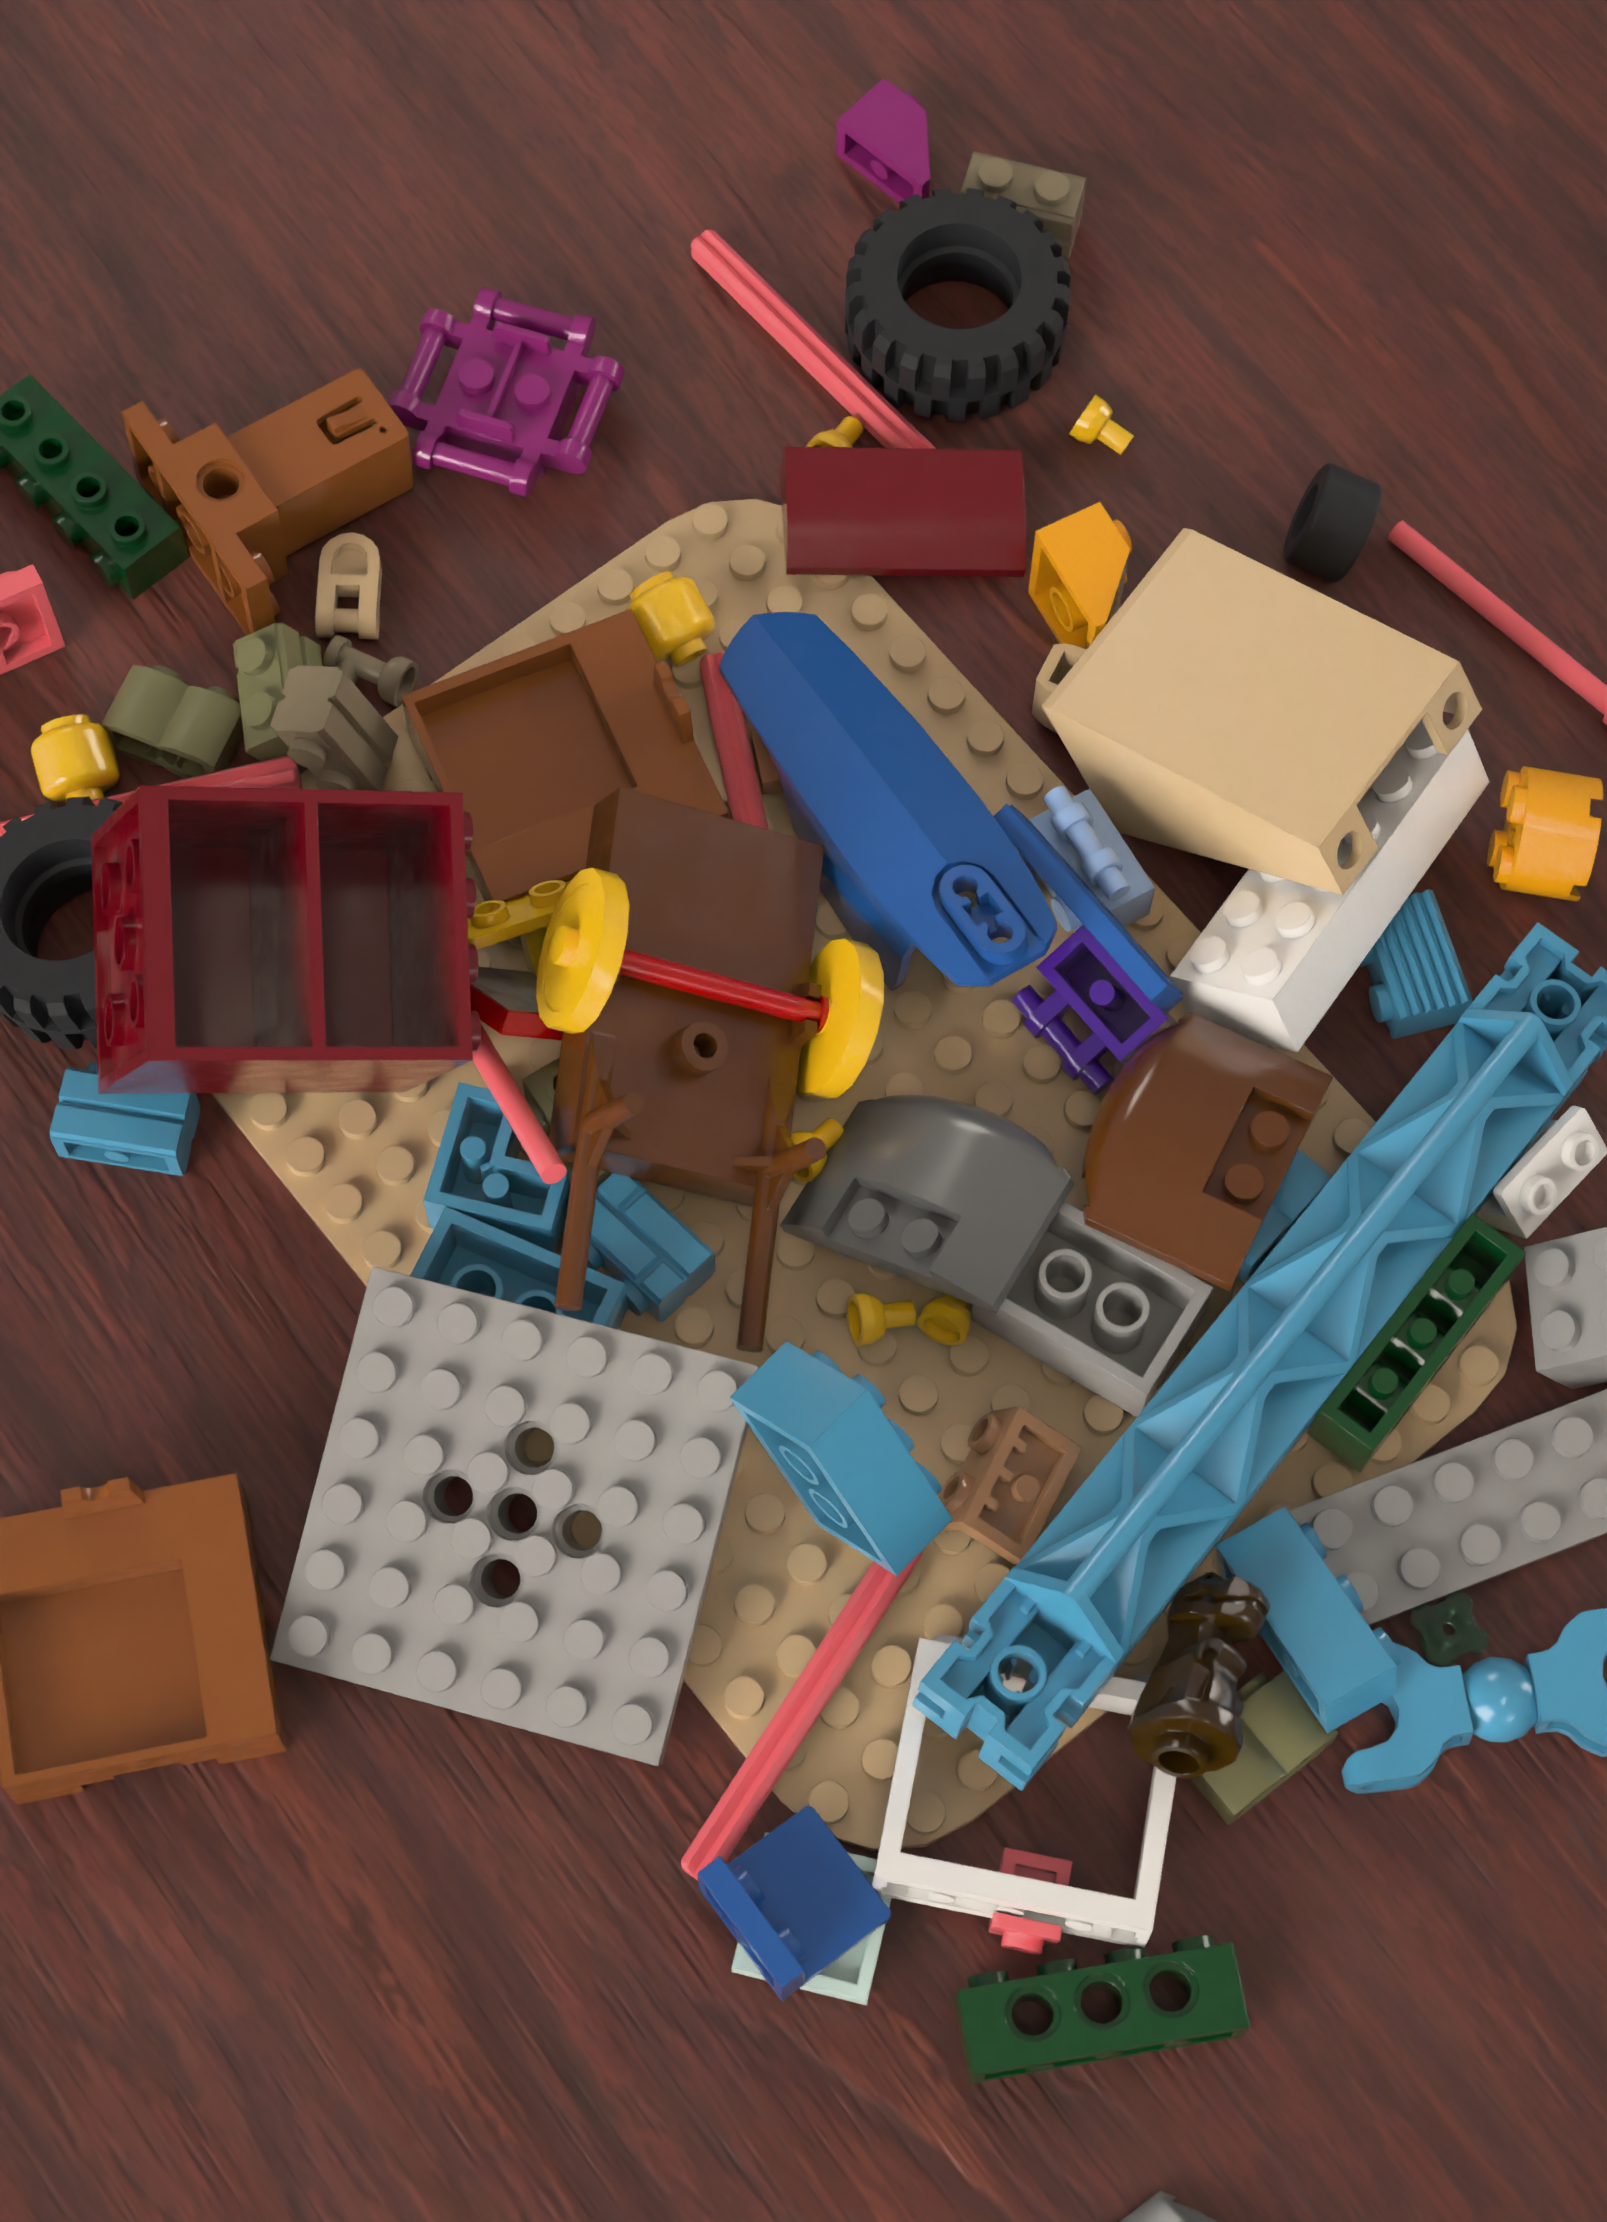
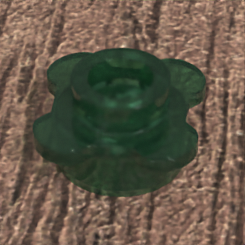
[1409,1591,1488,1667]

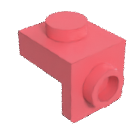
[988,1847,1073,1955]

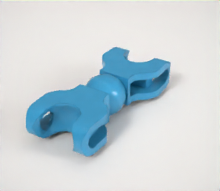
[1341,1608,1607,1794]

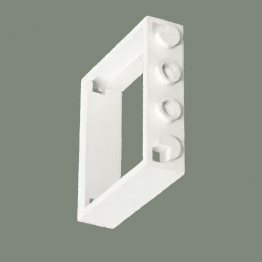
[872,1635,1176,1949]

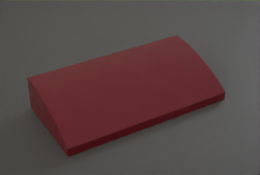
[780,447,1026,577]

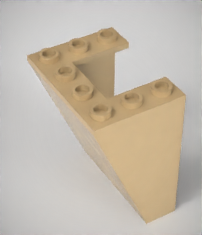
[1042,528,1482,895]

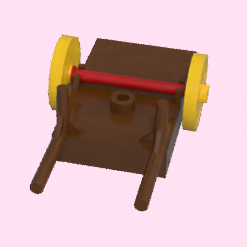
[536,787,884,1352]

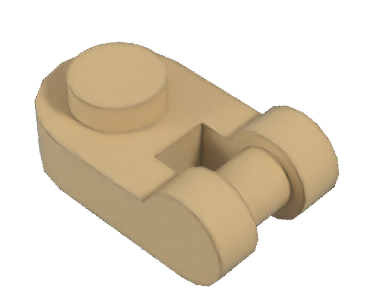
[315,532,382,639]

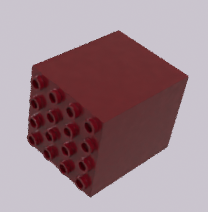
[91,785,481,1094]

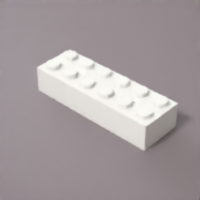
[1170,721,1489,1052]

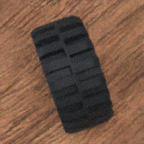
[845,188,1071,421]
[0,796,123,1050]

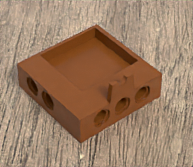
[401,609,729,902]
[0,1473,287,1805]

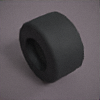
[1283,463,1382,583]

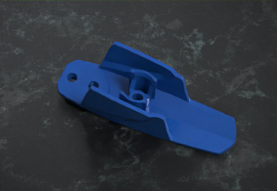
[719,612,1057,990]

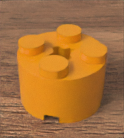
[1487,766,1603,902]

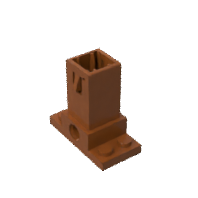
[122,368,414,636]

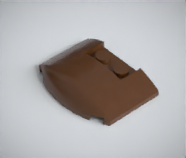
[1082,1012,1333,1292]

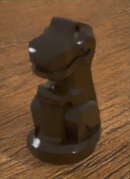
[1127,1572,1270,1779]

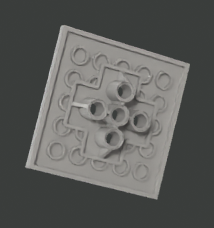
[270,1266,761,1766]

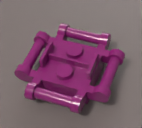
[387,287,625,498]

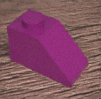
[836,78,930,204]

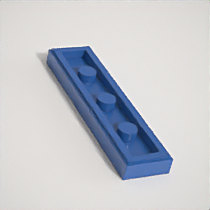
[993,804,1183,1013]

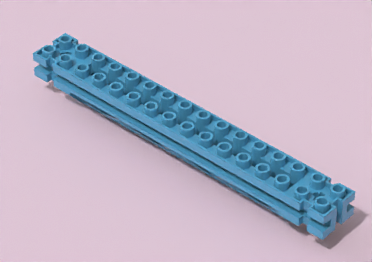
[912,922,1607,1791]

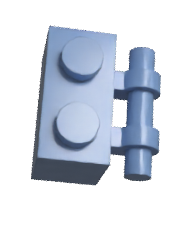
[1019,786,1155,932]

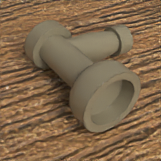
[323,635,418,707]

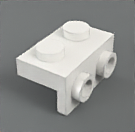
[1476,1105,1607,1239]

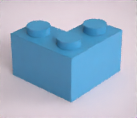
[423,1082,570,1253]

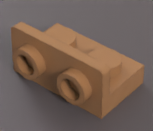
[939,1406,1082,1564]

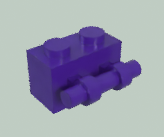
[1011,925,1177,1095]

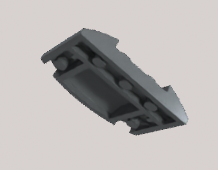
[780,1095,1074,1313]

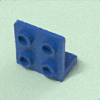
[697,1806,891,2001]

